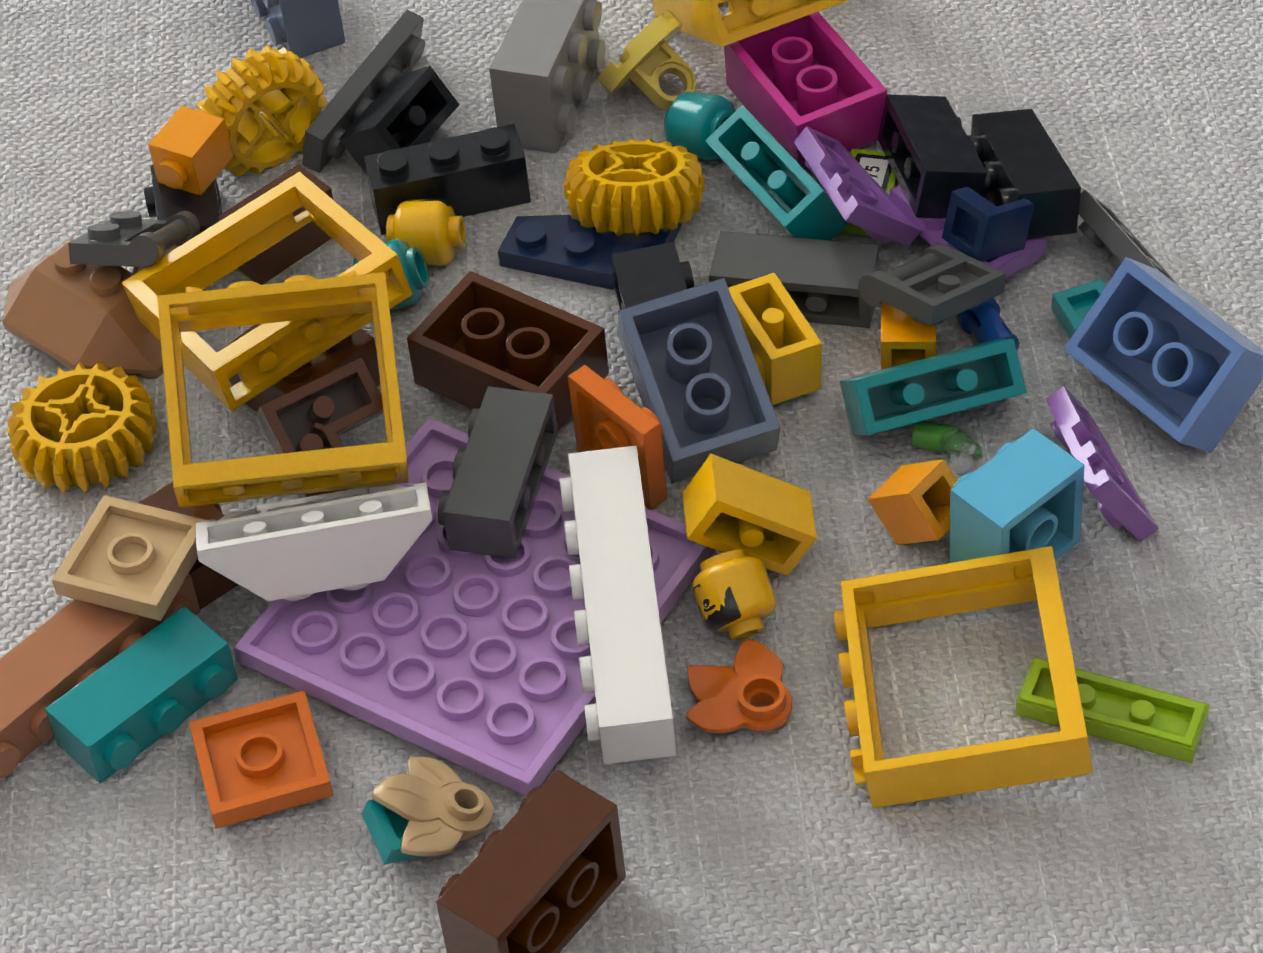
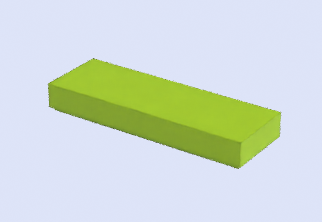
[1016,657,1210,763]

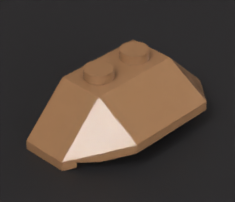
[2,238,164,378]

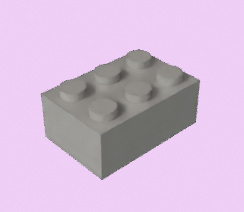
[489,0,606,154]

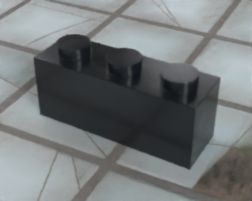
[878,94,990,218]
[967,109,1081,239]
[364,124,531,235]

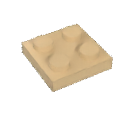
[52,495,206,621]

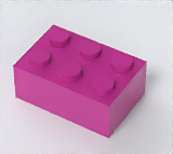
[724,12,887,170]

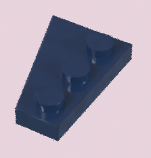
[498,215,681,290]

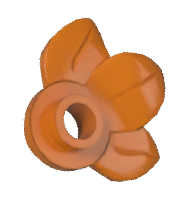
[686,638,792,733]

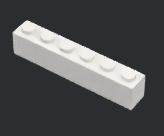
[559,445,677,764]

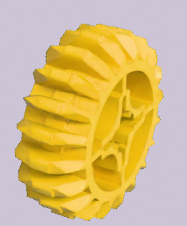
[196,45,328,177]
[564,138,705,236]
[7,361,158,494]

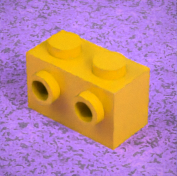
[728,273,822,406]
[682,454,817,576]

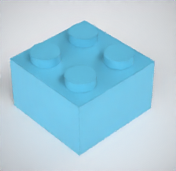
[950,428,1085,563]

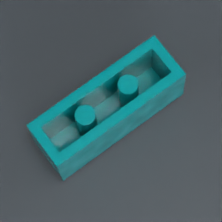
[705,105,849,241]
[839,339,1027,436]
[45,606,238,784]

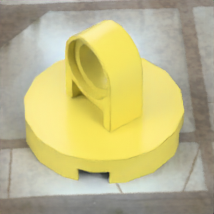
[598,10,696,110]

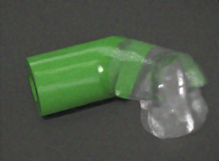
[912,421,983,476]

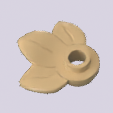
[372,757,494,856]

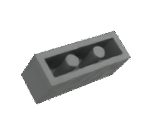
[709,231,879,328]
[437,386,558,559]

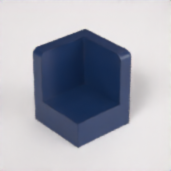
[942,187,1034,262]

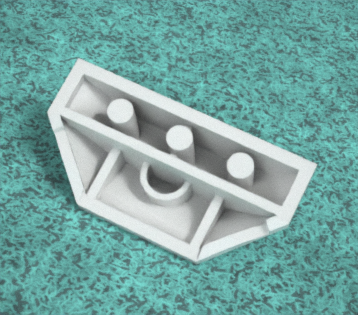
[196,482,433,601]

